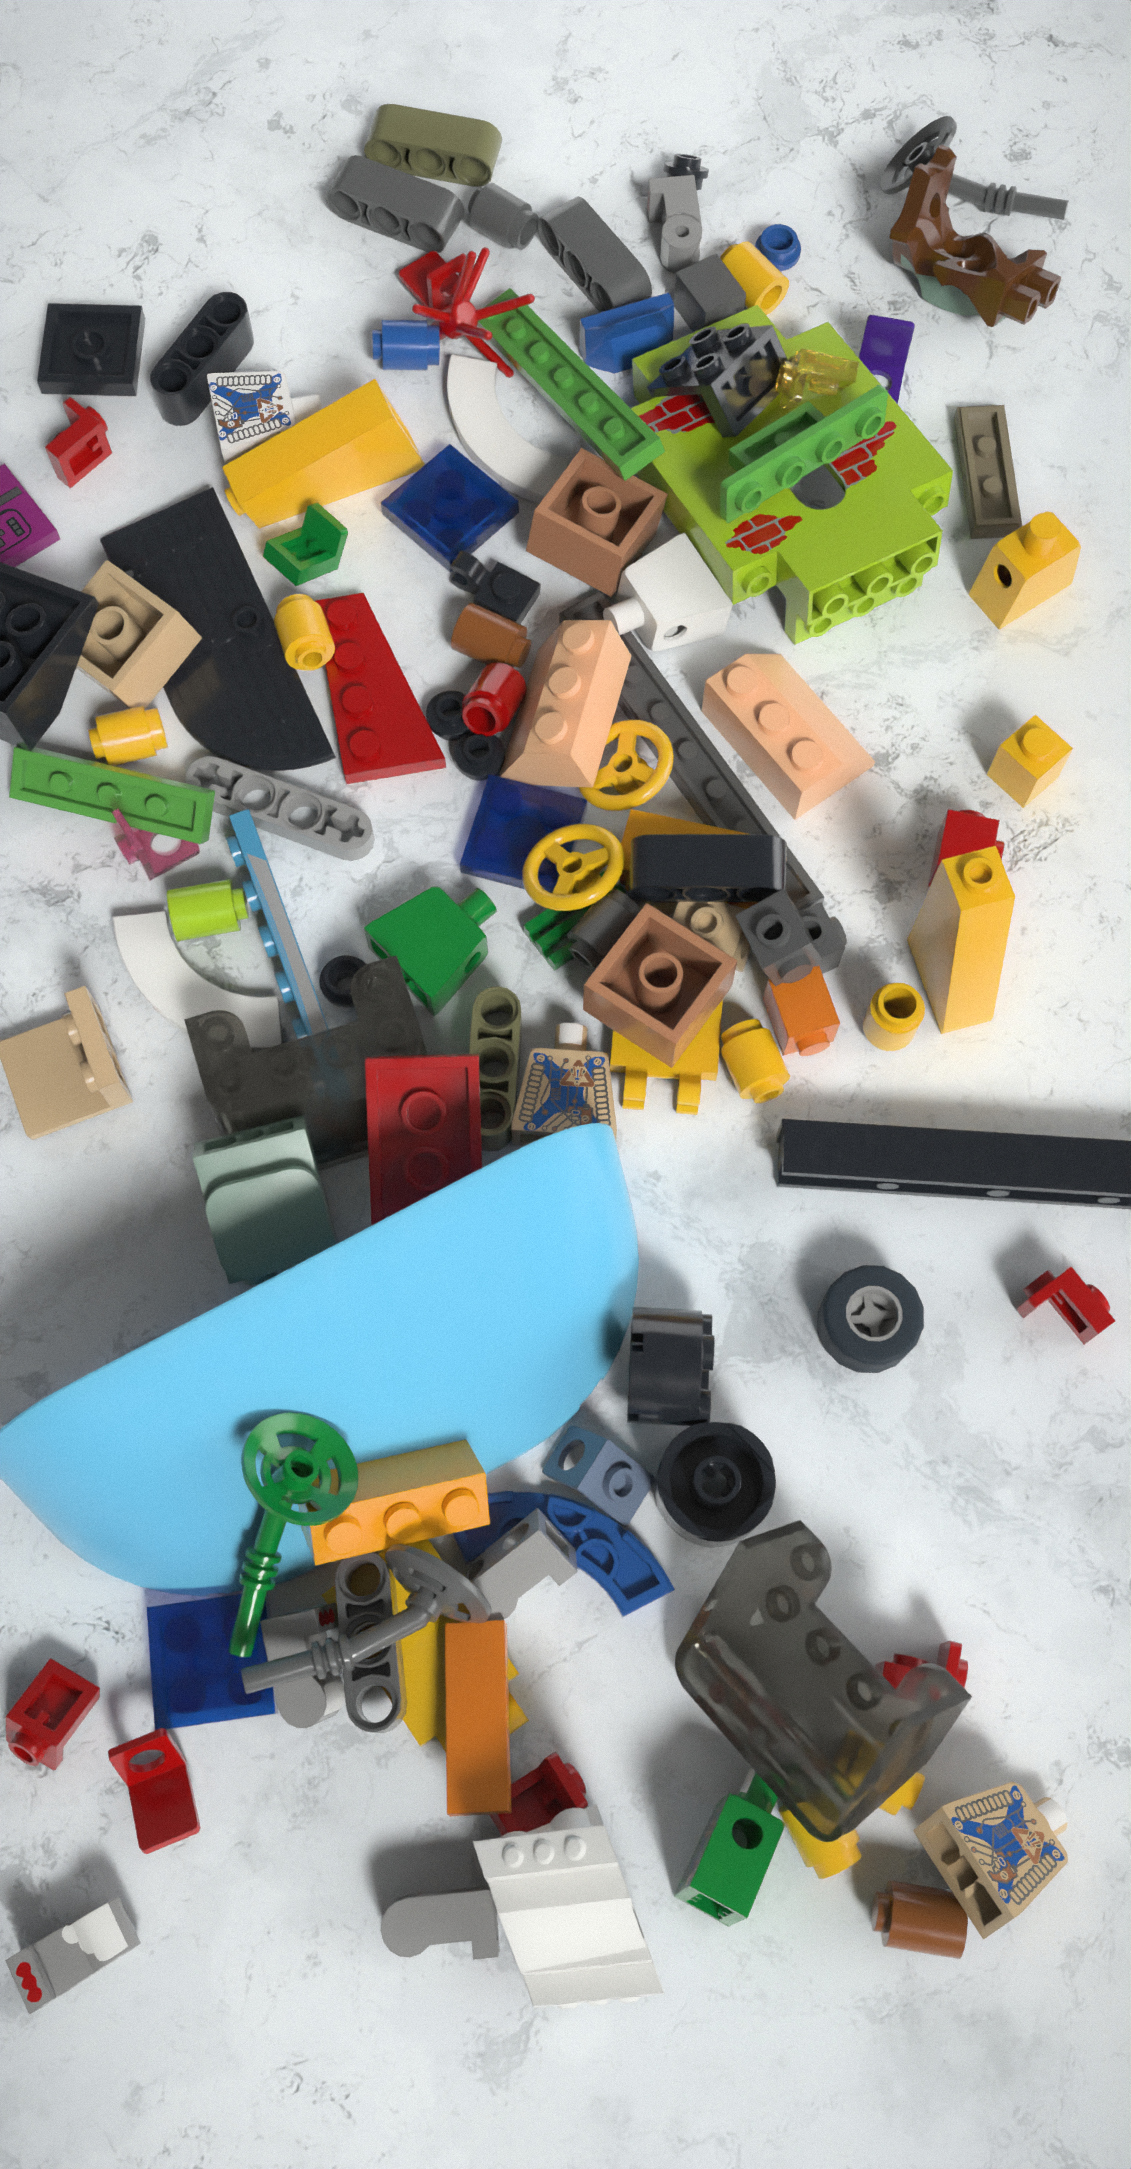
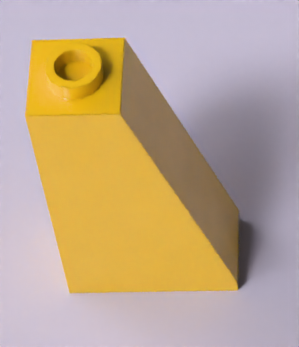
[222,379,426,529]
[907,846,1015,1034]

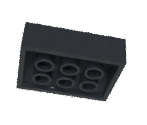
[0,562,99,752]

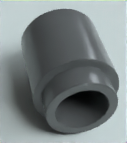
[468,183,539,250]
[567,889,641,970]

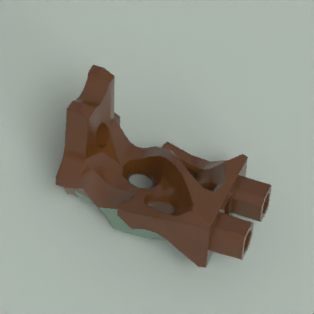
[889,145,1061,327]

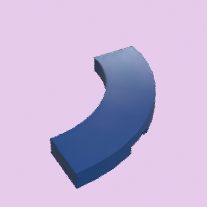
[452,1491,675,1618]

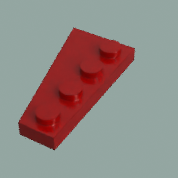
[315,593,446,785]

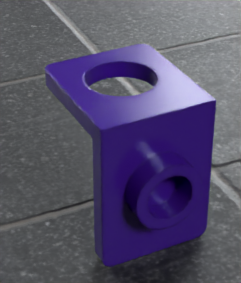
[859,315,915,404]

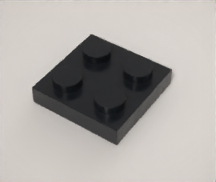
[37,303,146,396]

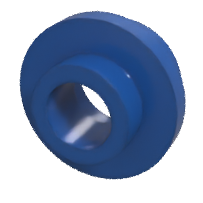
[755,224,801,271]

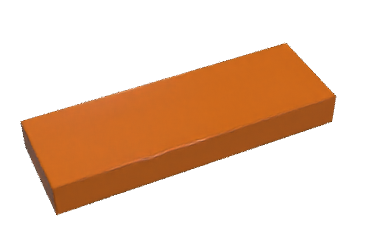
[445,1620,512,1817]

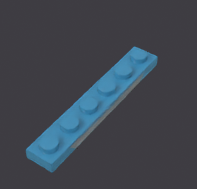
[226,809,356,1112]

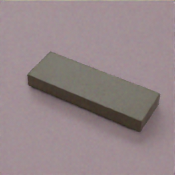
[954,405,1022,539]

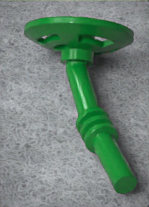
[228,1413,359,1657]

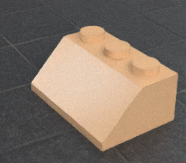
[498,620,631,788]
[701,654,875,820]

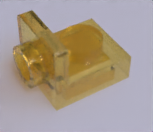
[776,348,859,409]

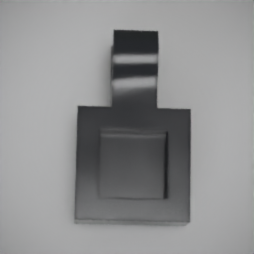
[451,551,541,624]

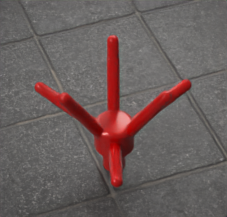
[412,247,535,378]

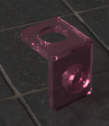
[112,808,200,881]

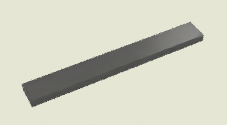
[559,591,824,912]

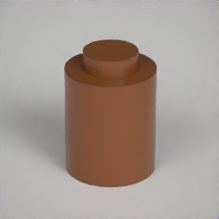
[451,603,532,668]
[871,1880,968,1959]

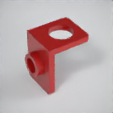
[399,251,466,310]
[108,1728,201,1854]

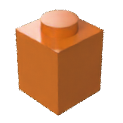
[763,965,840,1056]

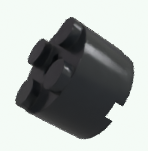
[627,1307,715,1426]
[654,1422,776,1548]

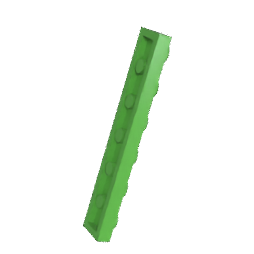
[477,288,665,481]

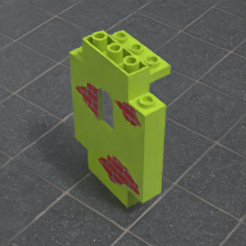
[631,305,953,645]

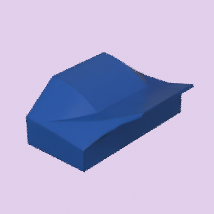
[579,293,674,374]

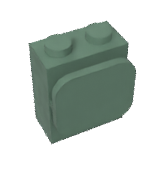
[192,1115,338,1285]

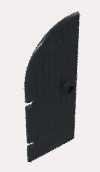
[100,487,336,771]

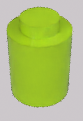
[167,879,249,942]

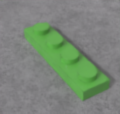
[9,746,215,844]

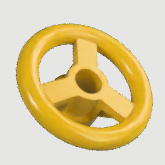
[578,720,674,811]
[522,824,624,911]

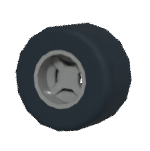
[817,1265,924,1373]

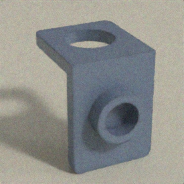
[542,1425,655,1526]

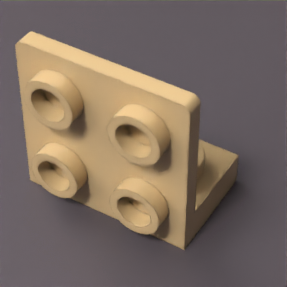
[0,986,133,1140]

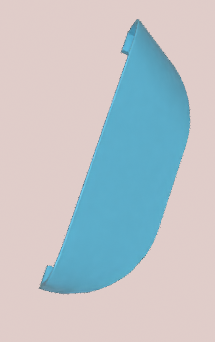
[0,1123,639,1597]

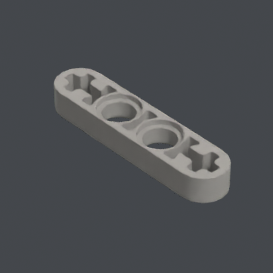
[185,756,375,861]

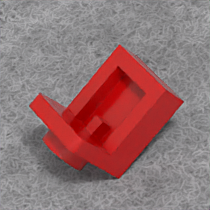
[1016,1267,1116,1345]
[489,1752,588,1836]

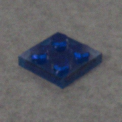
[381,444,519,573]
[460,774,588,893]
[147,1592,279,1730]

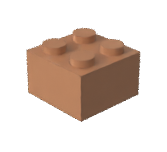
[526,448,668,597]
[583,903,737,1068]

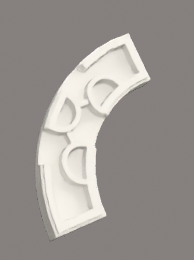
[447,354,568,504]
[113,911,284,1054]

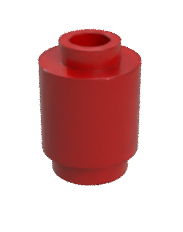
[462,663,527,736]

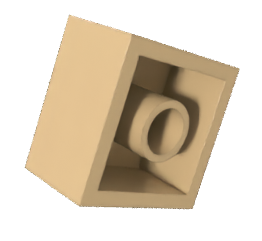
[76,560,202,709]

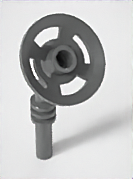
[880,116,1069,220]
[241,1544,492,1694]

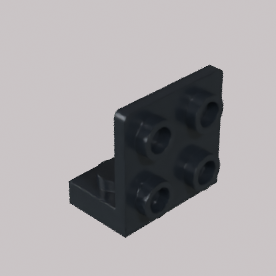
[647,323,796,438]

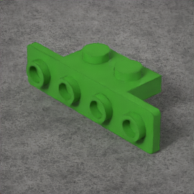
[720,385,888,523]

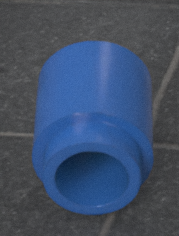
[372,319,440,371]

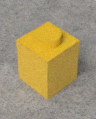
[987,714,1073,808]

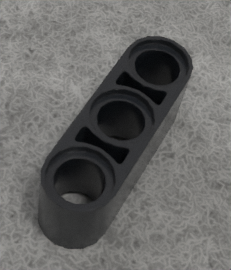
[150,292,254,426]
[628,834,787,902]

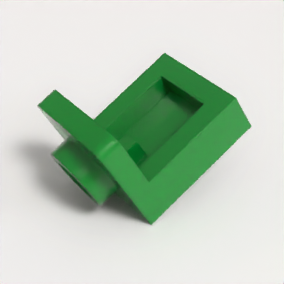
[263,502,348,586]

